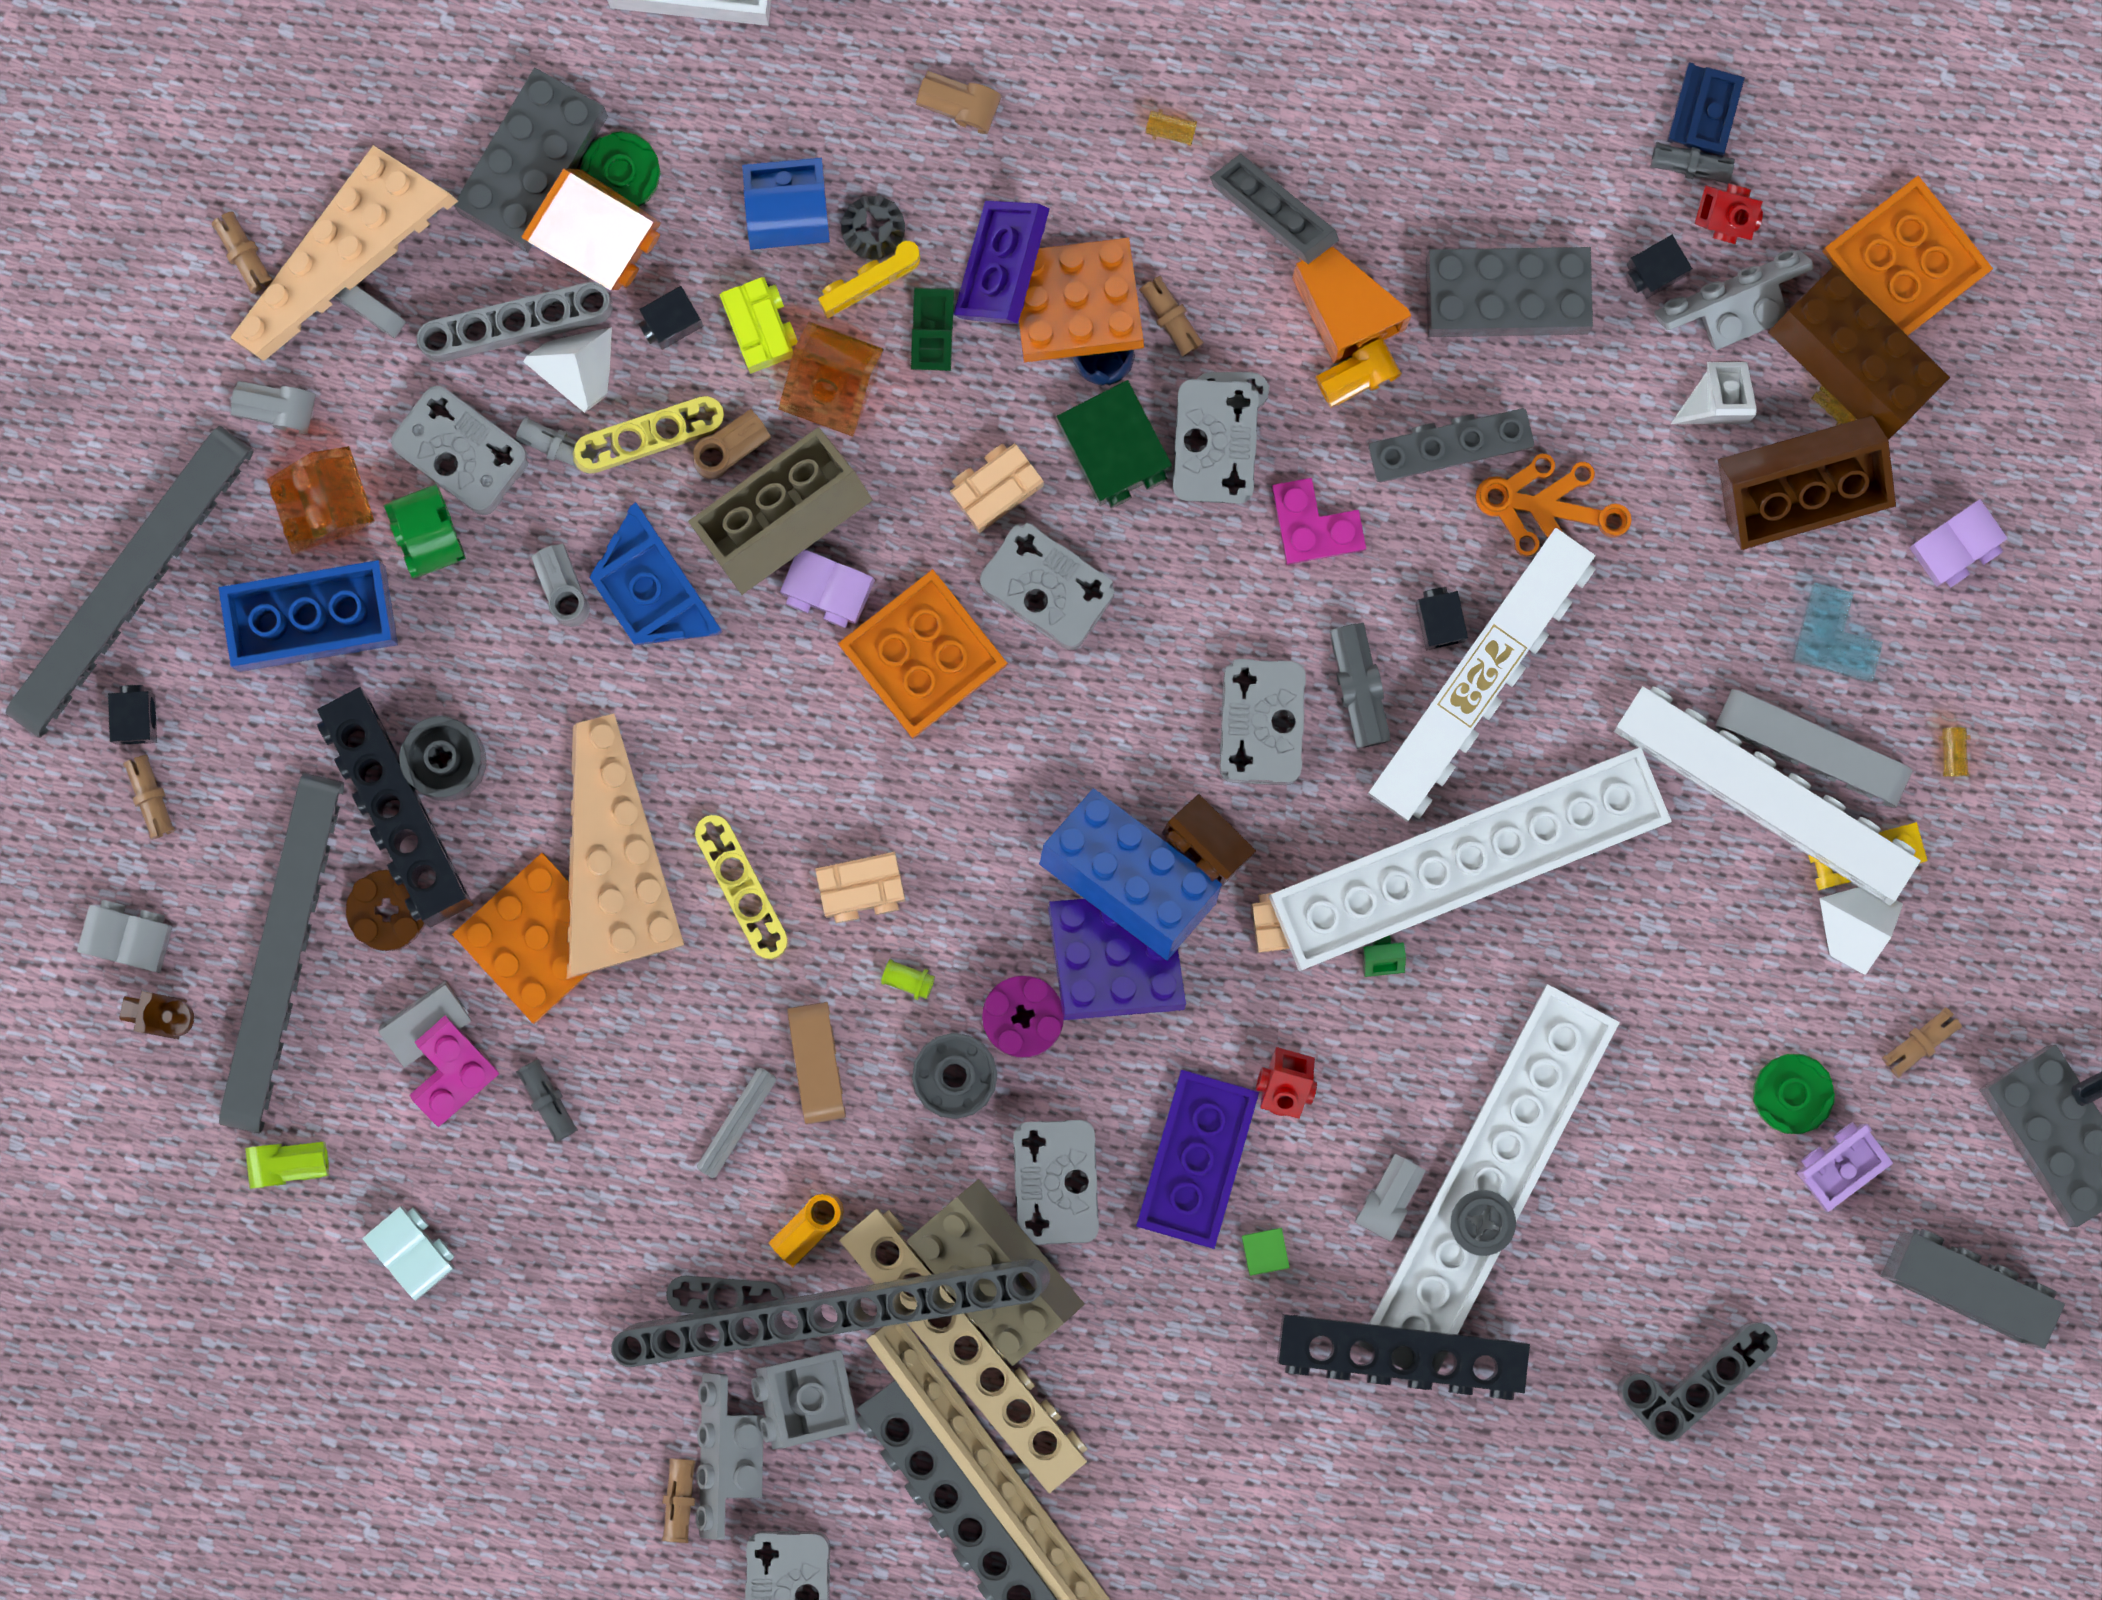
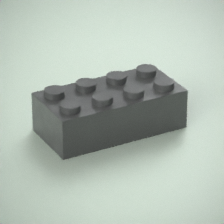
[454,67,608,253]
[1426,247,1593,337]
[1979,1045,2102,1227]
[1880,1228,2065,1349]

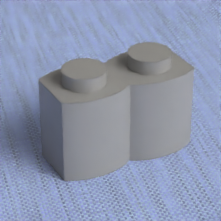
[77,900,173,973]

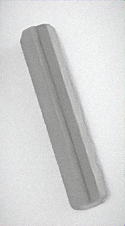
[697,1068,776,1178]

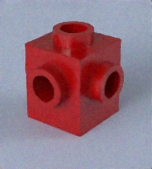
[1694,183,1763,244]
[1256,1047,1317,1119]

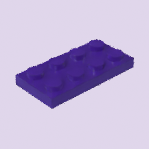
[1136,1070,1259,1249]

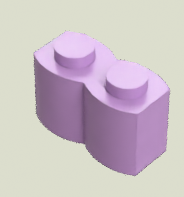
[1909,499,2008,588]
[780,550,875,628]

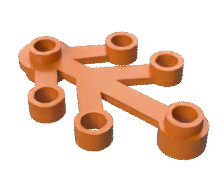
[1475,454,1632,557]

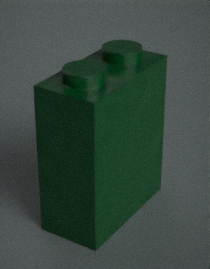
[1056,380,1172,508]

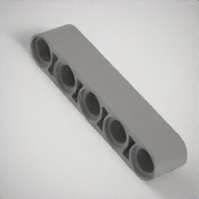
[417,282,613,362]
[1715,689,1913,808]

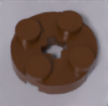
[346,870,426,951]

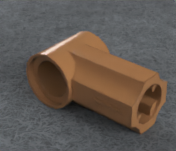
[916,71,1002,134]
[693,409,771,479]

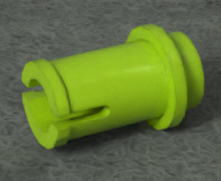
[881,959,935,1000]

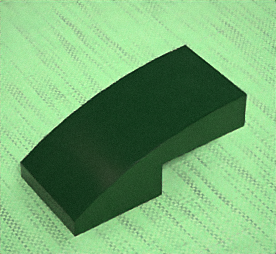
[911,287,954,371]

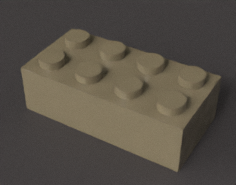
[688,427,873,595]
[906,1179,1085,1366]

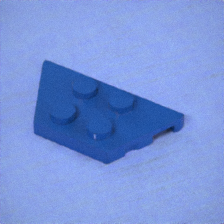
[589,502,723,646]

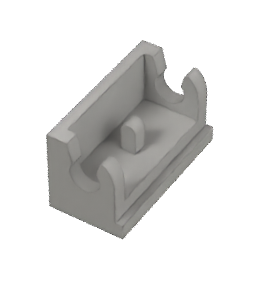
[378,980,471,1068]

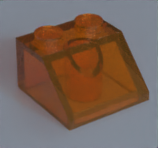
[778,321,884,437]

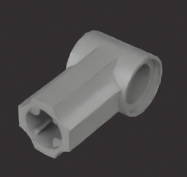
[230,381,316,434]
[531,543,590,627]
[1355,1154,1426,1242]

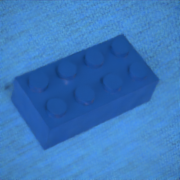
[218,560,398,672]
[1039,788,1222,961]

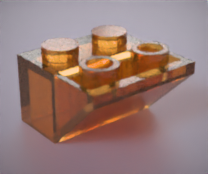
[267,446,375,554]

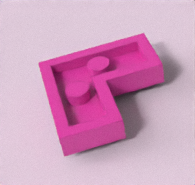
[1272,478,1366,565]
[409,1015,500,1128]

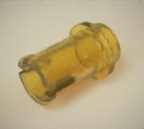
[1145,108,1197,146]
[1811,386,1857,426]
[1938,727,1971,777]

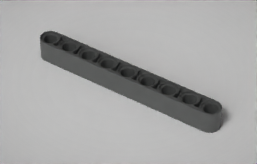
[5,426,254,738]
[219,773,344,1134]

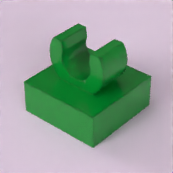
[1363,935,1406,977]

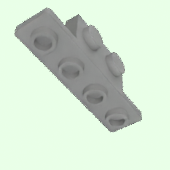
[1654,250,1814,350]
[696,1373,764,1540]

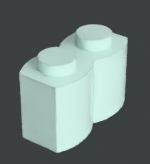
[362,1206,455,1301]

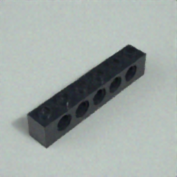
[317,687,473,928]
[1277,1314,1530,1400]

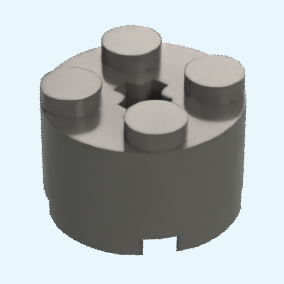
[399,716,487,801]

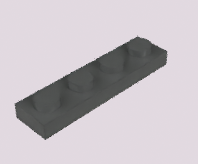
[1210,153,1339,264]

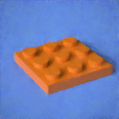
[1822,175,1993,336]
[1019,237,1144,363]
[837,569,1008,739]
[452,853,592,1024]

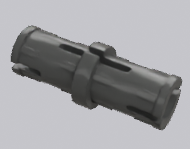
[1650,142,1735,184]
[516,1059,578,1143]

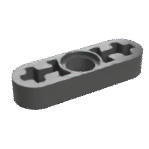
[666,1275,785,1318]

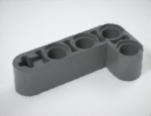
[1617,1322,1778,1442]

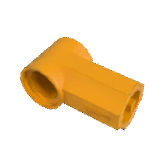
[1315,338,1402,408]
[768,1193,844,1268]

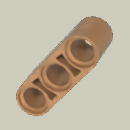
[787,1002,846,1124]

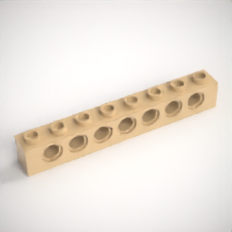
[839,1208,1088,1494]

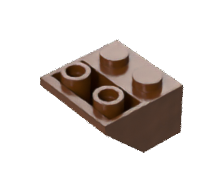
[1162,794,1256,886]

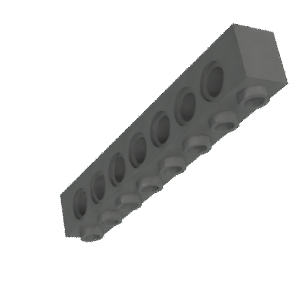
[856,1380,1057,1600]

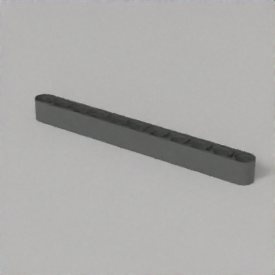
[611,1259,1050,1367]

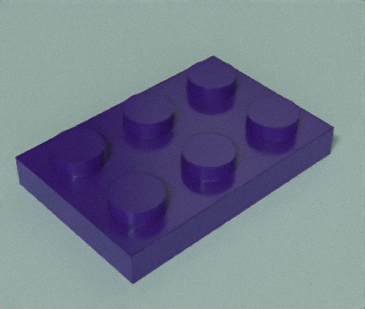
[953,201,1050,324]

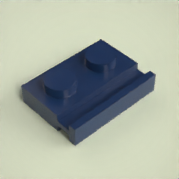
[1666,62,1745,156]

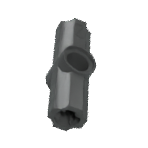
[1330,623,1391,749]

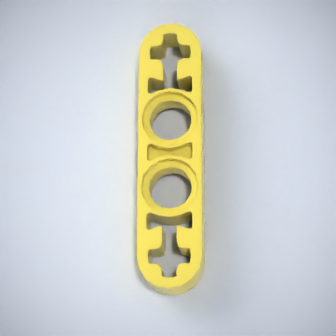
[573,396,724,474]
[695,815,788,960]

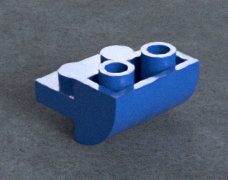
[742,157,830,250]

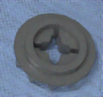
[841,195,905,259]
[1450,1190,1516,1256]

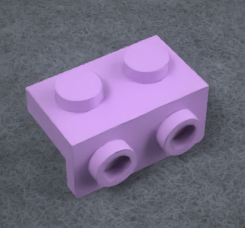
[1796,1122,1893,1212]

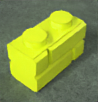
[719,277,799,374]

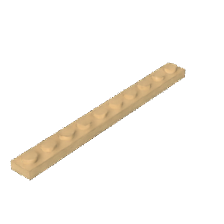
[866,1323,1110,1600]

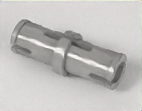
[515,417,599,474]

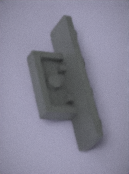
[1369,408,1534,483]

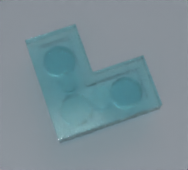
[1792,583,1883,683]

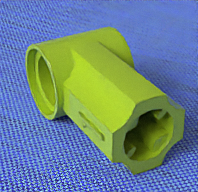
[245,1141,329,1189]

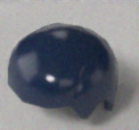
[1072,350,1135,386]

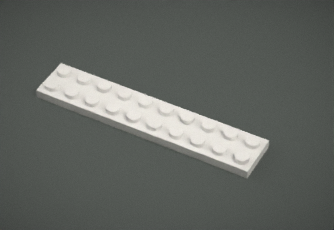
[1269,747,1672,971]
[1358,984,1620,1373]

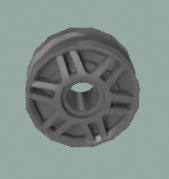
[912,1033,998,1119]

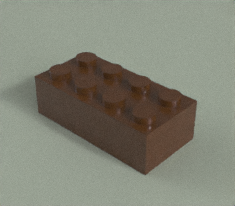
[1768,265,1951,440]
[1718,415,1896,550]

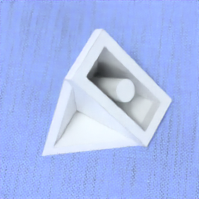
[523,327,612,413]
[1671,362,1757,424]
[1819,887,1903,975]

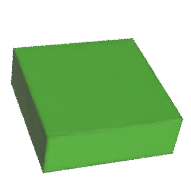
[1241,1228,1290,1276]

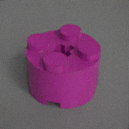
[982,976,1064,1058]

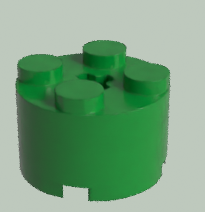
[384,484,466,579]

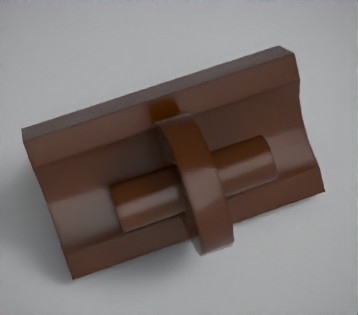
[119,991,194,1039]

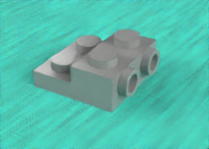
[751,1350,859,1449]

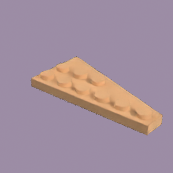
[230,145,458,361]
[567,714,684,979]

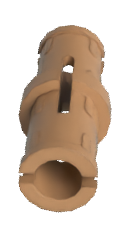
[211,211,273,294]
[1139,275,1204,357]
[123,755,175,840]
[1882,1007,1962,1078]
[662,1458,696,1543]

